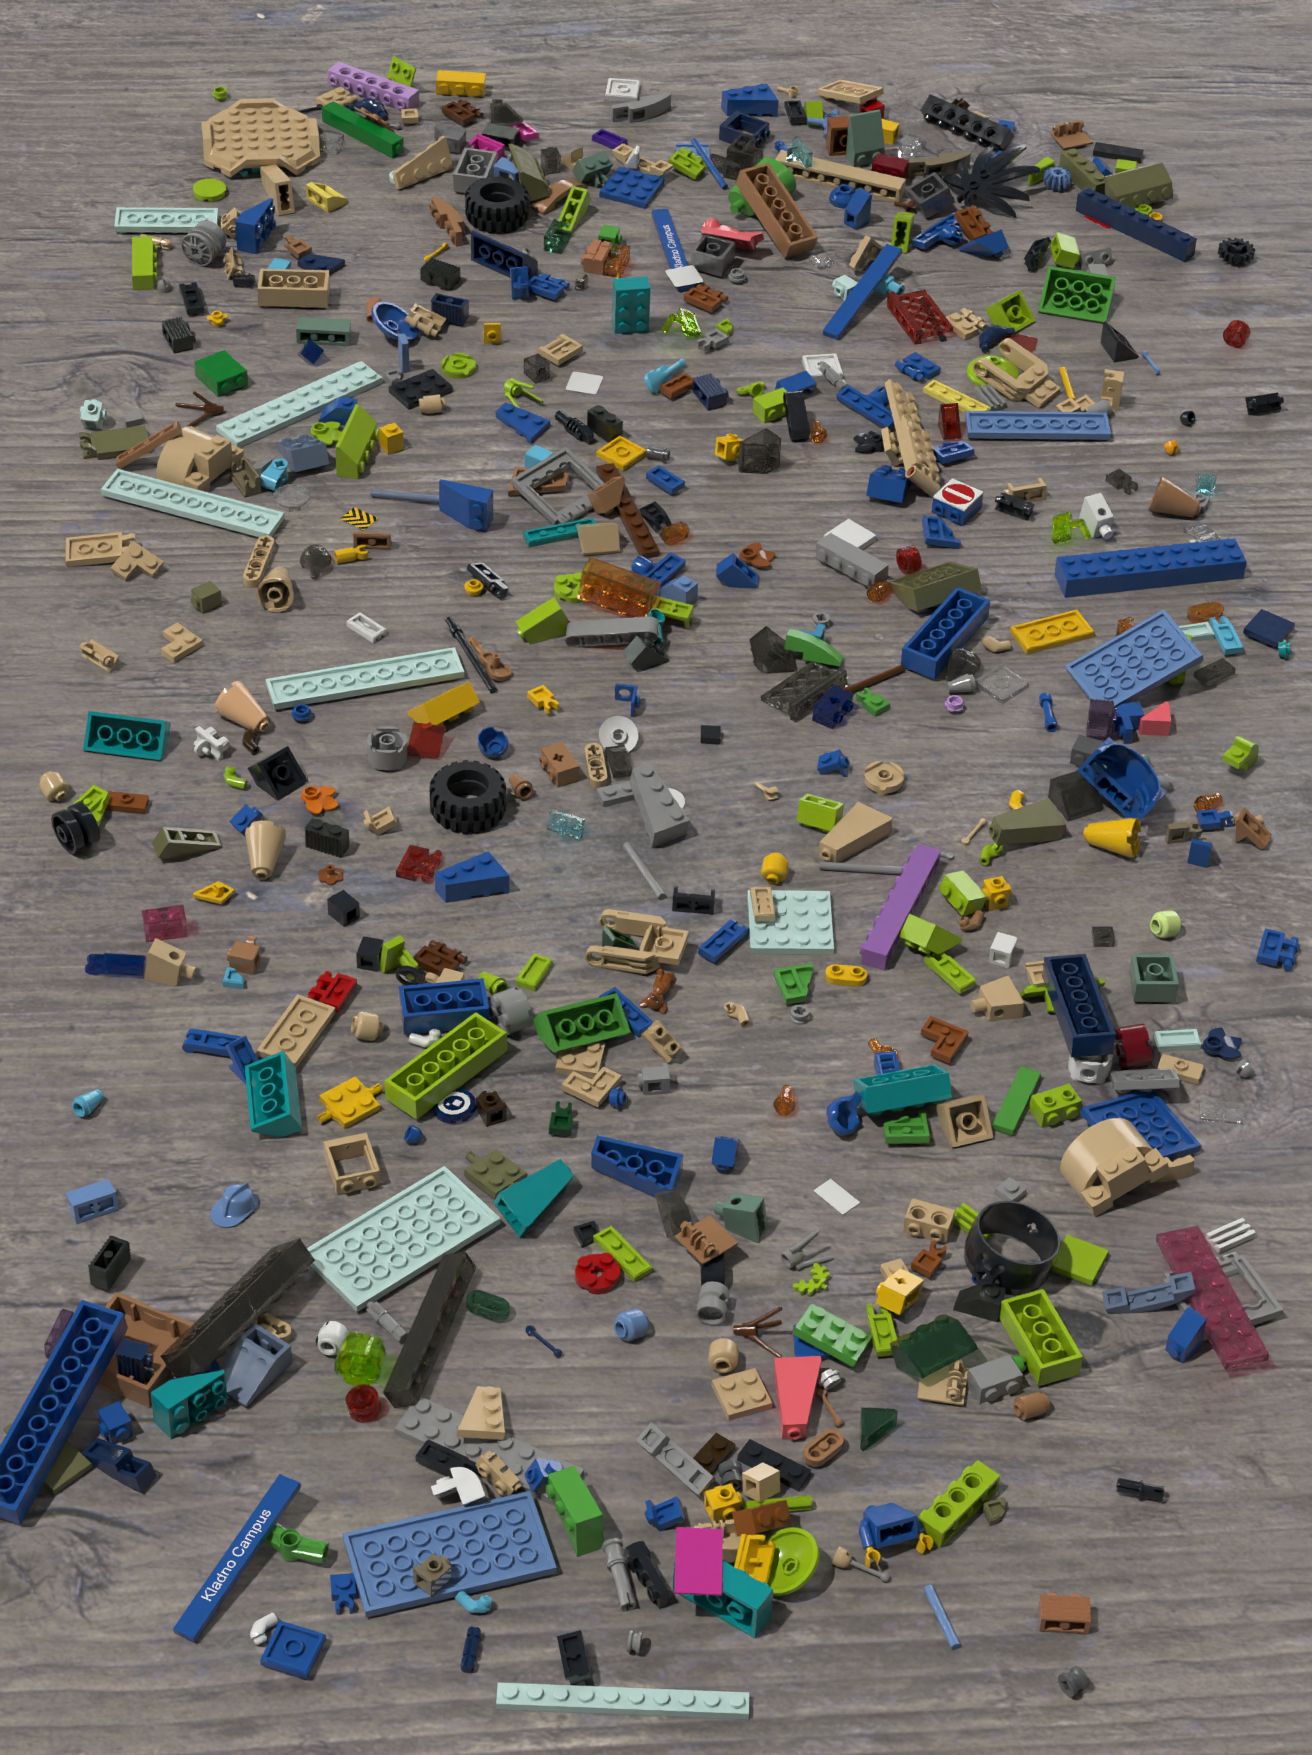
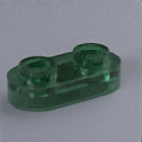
[466,1290,510,1321]

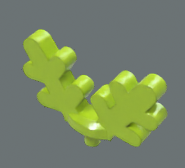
[793,1263,830,1296]

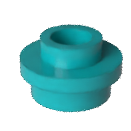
[1278,640,1291,659]

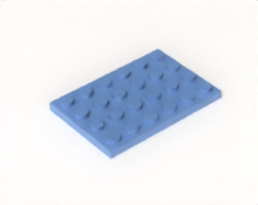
[1065,609,1204,717]

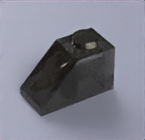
[655,1188,693,1238]

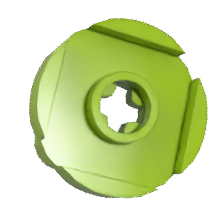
[553,572,591,603]

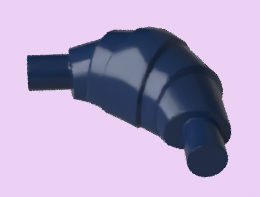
[348,97,388,121]
[979,325,1015,353]

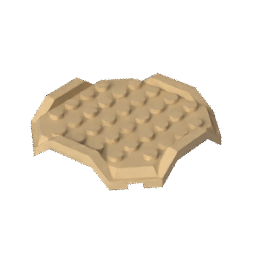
[201,98,320,177]

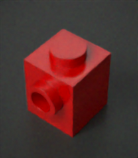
[859,99,885,119]

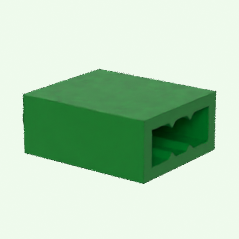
[194,350,248,397]

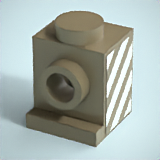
[413,1553,452,1596]

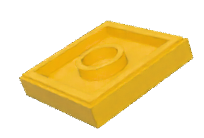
[596,436,647,471]

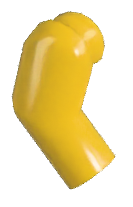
[1009,790,1025,810]

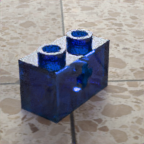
[812,685,854,729]

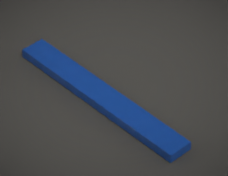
[823,244,902,340]

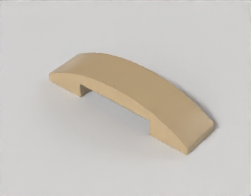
[612,143,673,176]

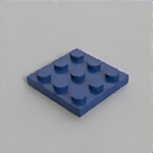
[599,167,664,209]

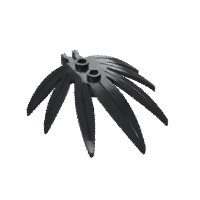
[943,144,1040,218]

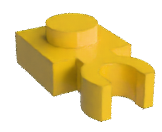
[527,685,559,714]

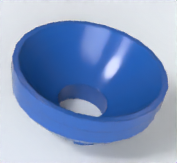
[829,184,856,209]

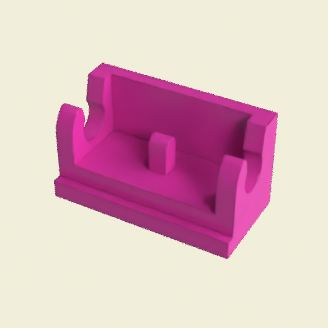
[469,133,505,162]

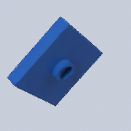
[260,1620,326,1679]

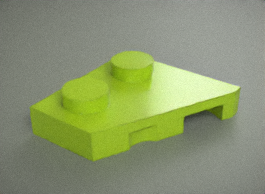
[72,785,110,827]

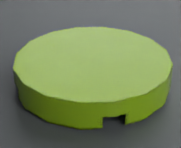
[193,179,226,202]
[441,353,476,379]

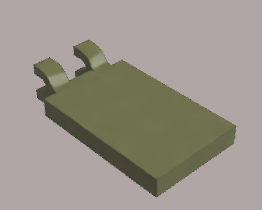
[79,425,152,459]
[3,1424,92,1495]

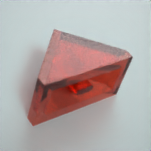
[938,403,961,440]

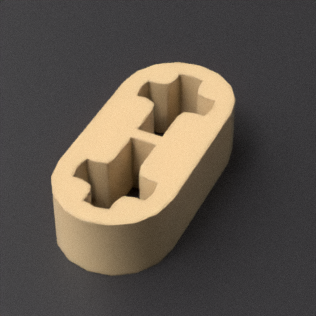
[251,1312,292,1343]

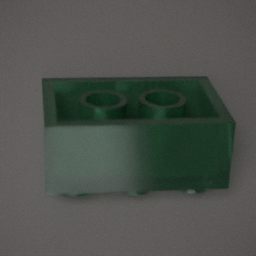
[890,1314,978,1379]

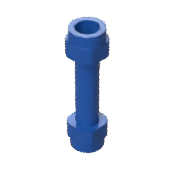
[1039,693,1058,732]

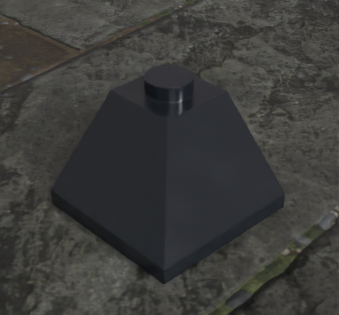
[247,746,308,800]

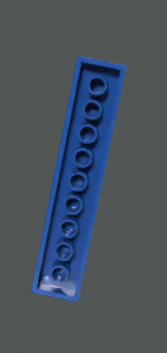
[1054,538,1247,598]
[0,1300,128,1525]

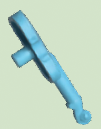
[644,358,686,393]

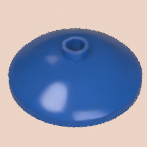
[371,302,419,341]

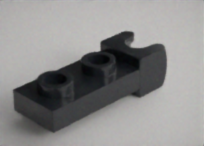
[626,1541,669,1609]

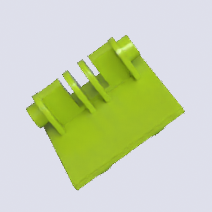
[387,56,416,89]

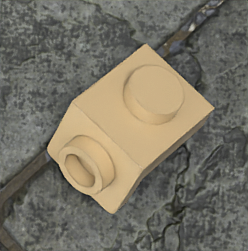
[363,806,398,836]

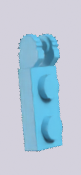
[1209,616,1243,655]

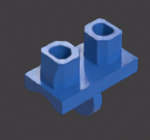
[510,266,529,299]

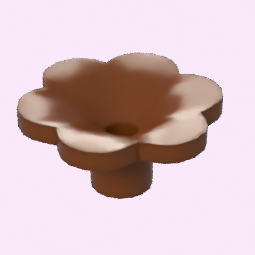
[318,864,343,885]

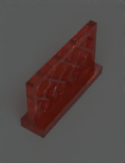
[887,289,953,345]

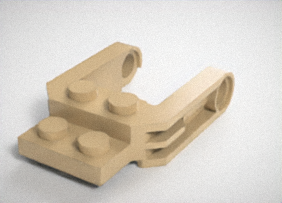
[973,338,1061,408]
[585,909,689,974]

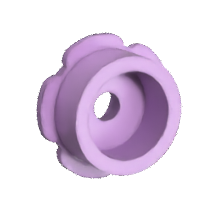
[945,695,964,713]

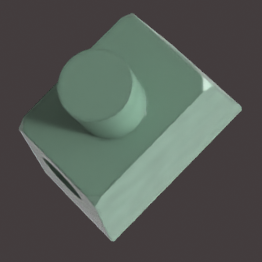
[714,1193,768,1243]

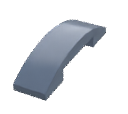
[1102,1272,1196,1314]

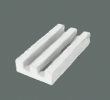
[346,613,387,643]
[1205,1218,1256,1254]

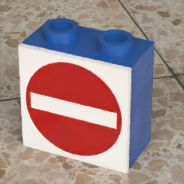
[932,478,983,526]

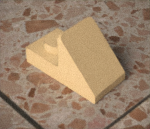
[560,147,583,170]

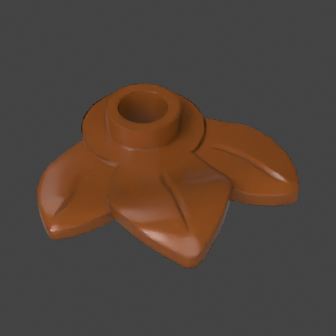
[739,543,775,568]

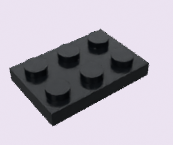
[389,369,453,410]

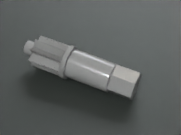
[366,1301,409,1343]

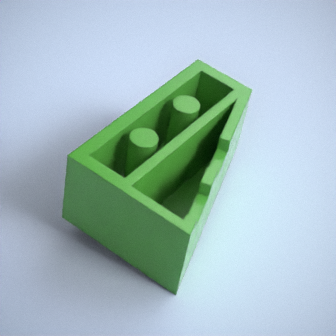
[545,1466,604,1557]

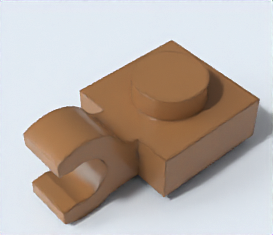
[284,235,312,259]

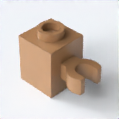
[227,936,261,975]

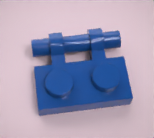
[529,273,570,300]
[895,352,941,382]
[1256,928,1299,971]

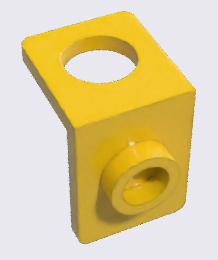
[483,323,501,344]

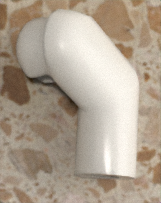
[250,1612,278,1645]

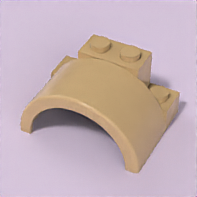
[156,426,244,492]
[1060,1118,1170,1217]

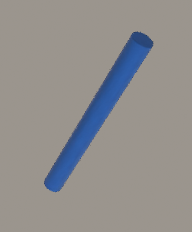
[691,138,728,189]

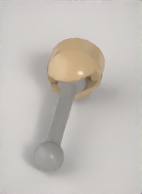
[832,1546,890,1582]

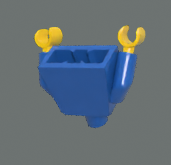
[859,1503,933,1568]

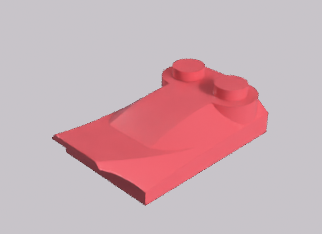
[701,218,764,251]

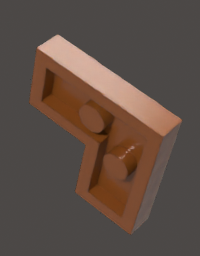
[921,1016,969,1064]

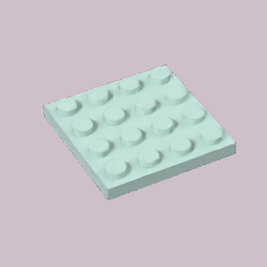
[747,890,834,955]

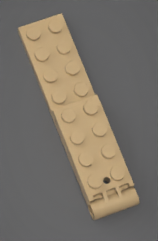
[885,379,940,497]

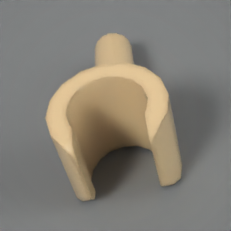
[777,86,799,98]
[755,782,778,800]

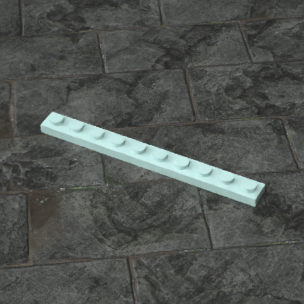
[496,1682,749,1720]

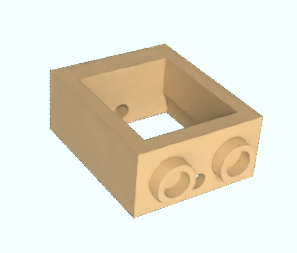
[323,1133,380,1195]

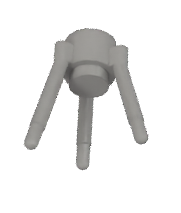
[781,1230,833,1271]

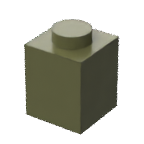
[190,581,222,614]

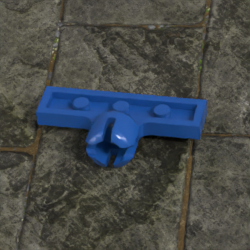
[911,212,963,249]
[836,385,895,430]
[629,552,686,602]

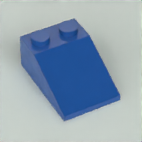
[439,479,493,532]

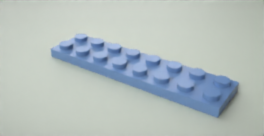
[965,411,1111,440]

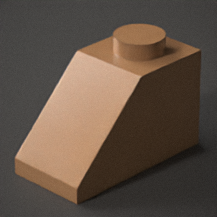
[587,476,625,515]

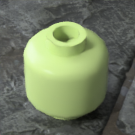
[1150,910,1182,938]

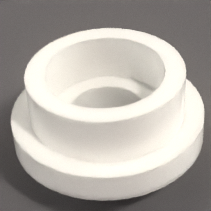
[818,1369,841,1390]

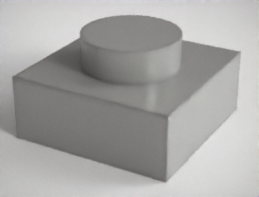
[994,1177,1027,1202]

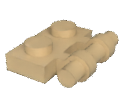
[316,87,358,107]
[404,303,446,337]
[943,308,988,340]

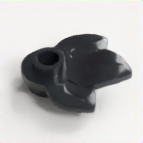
[853,431,884,452]

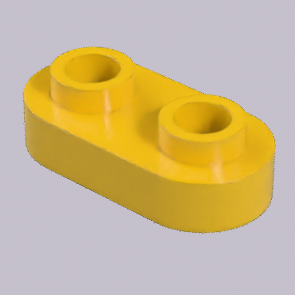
[825,964,867,987]

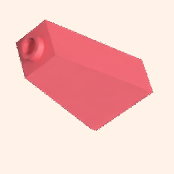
[773,1356,821,1440]

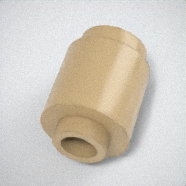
[419,395,445,414]

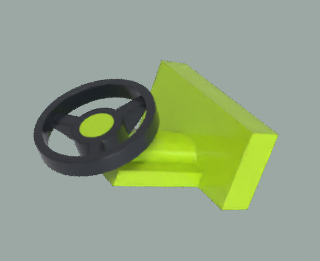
[379,935,425,986]

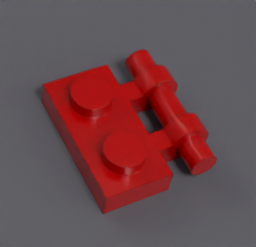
[307,971,357,1013]

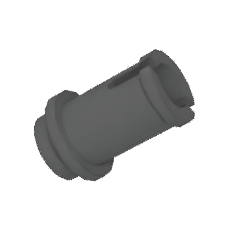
[646,446,670,462]

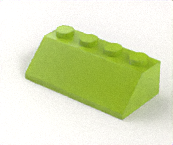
[336,404,379,479]

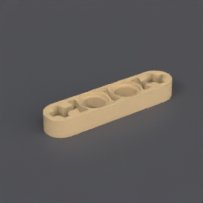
[243,535,275,588]

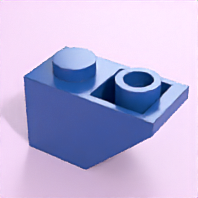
[844,188,872,230]

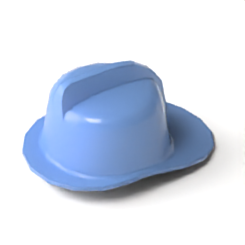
[210,1182,259,1228]

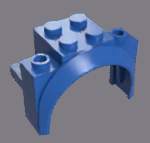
[1077,737,1167,820]

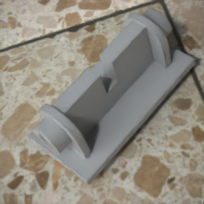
[1077,247,1112,270]

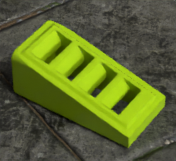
[1028,156,1055,186]

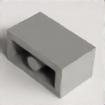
[966,1355,1023,1404]

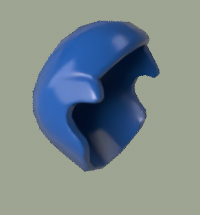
[478,727,508,758]

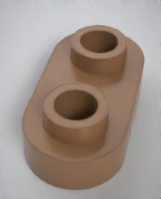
[803,1429,844,1467]

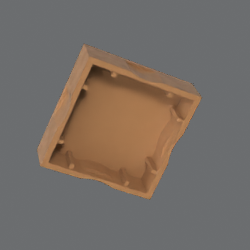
[97,1292,198,1408]

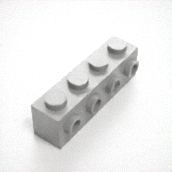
[815,533,889,590]

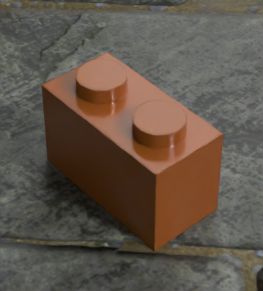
[732,1500,792,1537]

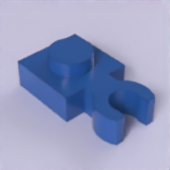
[330,1573,356,1615]

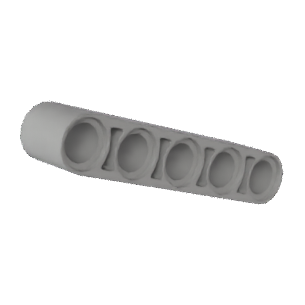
[565,617,659,647]

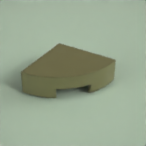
[981,1497,1006,1526]

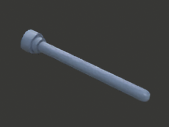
[370,490,439,503]

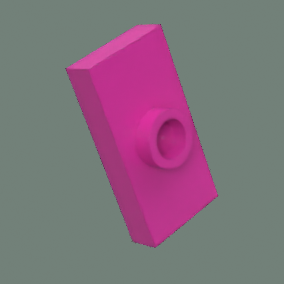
[510,122,539,141]

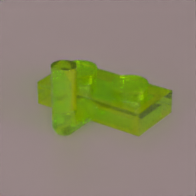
[661,308,701,338]
[1052,511,1091,544]

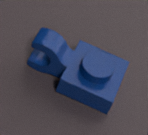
[1196,809,1233,830]

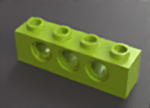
[918,1460,1001,1548]

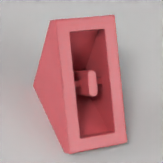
[1138,702,1171,736]

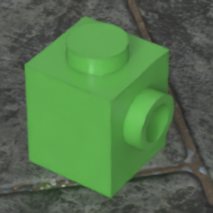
[598,225,622,252]

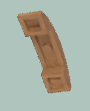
[531,179,587,216]

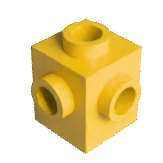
[715,434,744,461]
[981,876,1012,911]
[704,1483,743,1523]

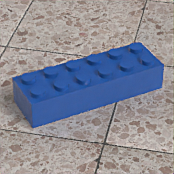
[901,587,990,679]

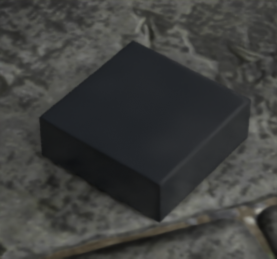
[700,725,721,744]

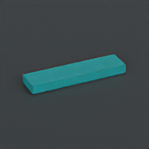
[523,518,596,547]

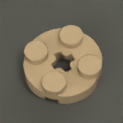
[864,761,904,796]

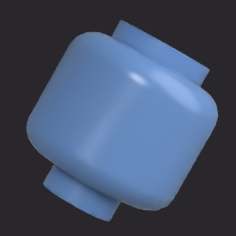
[614,1308,649,1342]

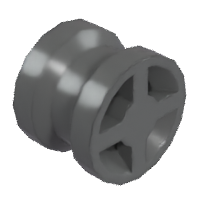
[1058,1666,1090,1698]

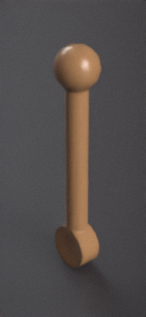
[817,1388,843,1427]

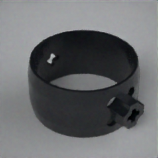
[964,1201,1060,1296]

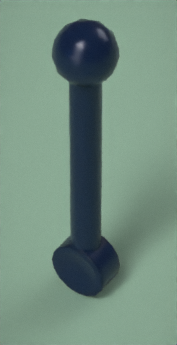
[526,1325,562,1358]

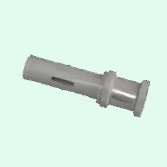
[601,1538,636,1611]

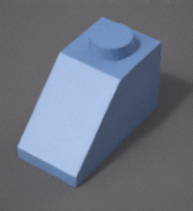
[656,575,698,605]

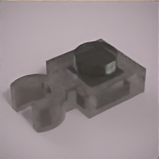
[1105,469,1138,495]

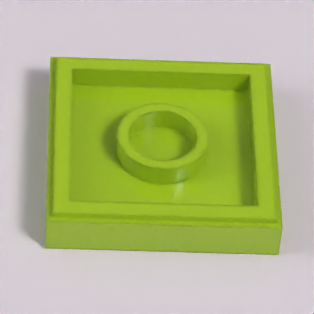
[1052,1234,1109,1286]

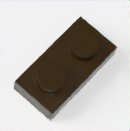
[693,1432,735,1475]

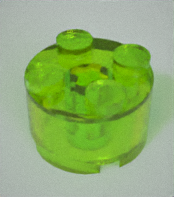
[334,1332,386,1387]

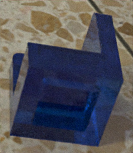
[298,339,324,364]

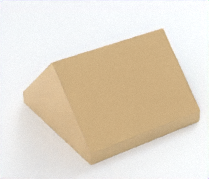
[576,522,620,556]

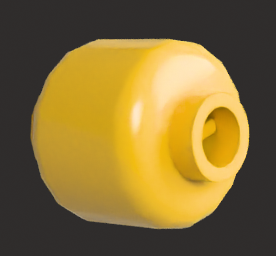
[761,852,789,884]

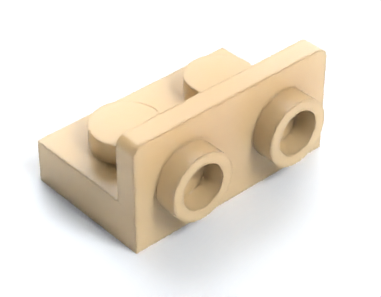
[881,427,904,466]

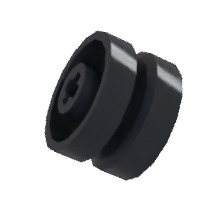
[51,801,100,854]

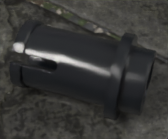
[233,273,255,287]

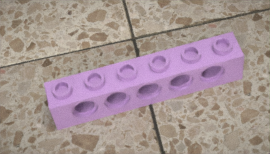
[328,62,419,110]

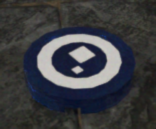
[433,1088,476,1124]

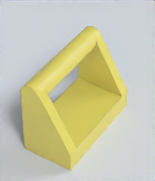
[306,182,348,213]

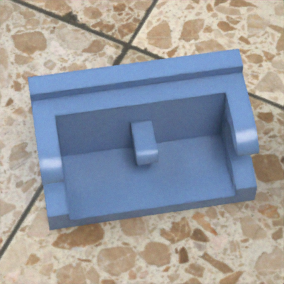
[65,1179,119,1224]

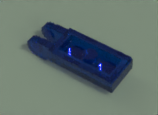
[85,953,147,976]

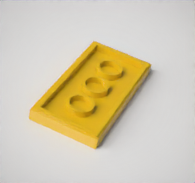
[1009,609,1095,655]

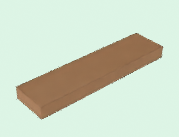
[116,421,181,469]

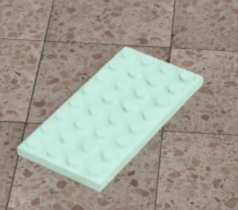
[301,1166,501,1312]

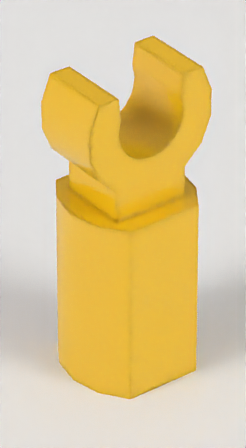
[334,545,368,564]

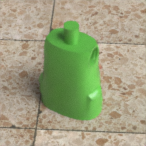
[728,157,796,216]

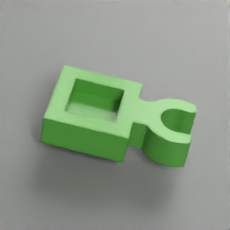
[856,688,890,717]

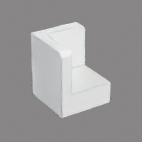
[989,932,1017,968]

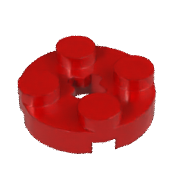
[575,1253,621,1295]

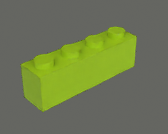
[132,236,157,290]

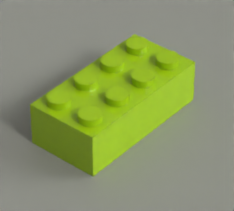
[999,1289,1083,1386]

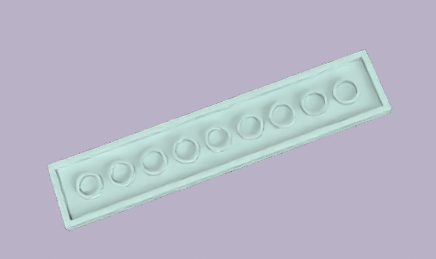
[216,361,383,448]
[101,469,285,537]
[266,647,464,710]

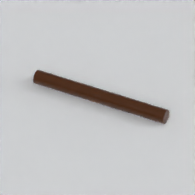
[837,664,904,698]

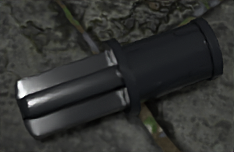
[1116,1478,1165,1502]

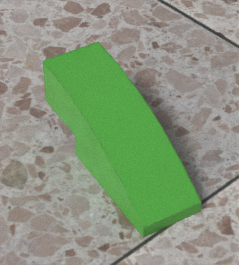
[785,629,844,667]

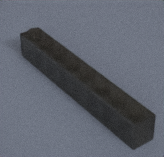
[383,1252,476,1408]

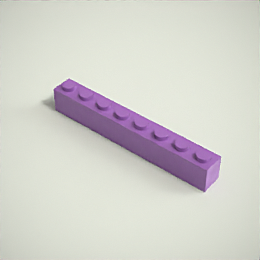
[859,844,941,970]

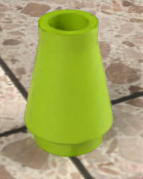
[478,971,508,995]

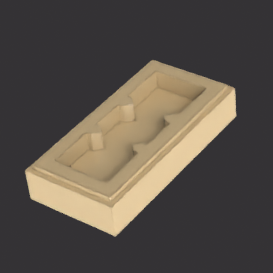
[750,887,776,922]
[1157,1054,1204,1085]

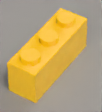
[436,70,486,97]

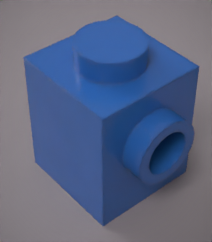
[97,1401,133,1444]

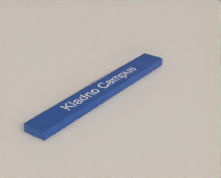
[651,209,695,291]
[173,1474,301,1643]

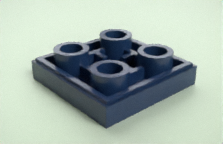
[1243,609,1295,648]

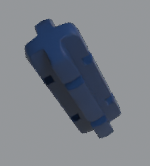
[461,1626,481,1673]

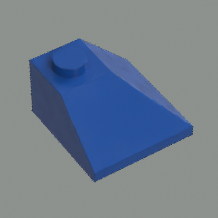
[959,229,1009,258]

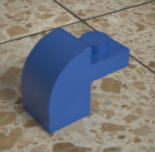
[1111,702,1144,744]

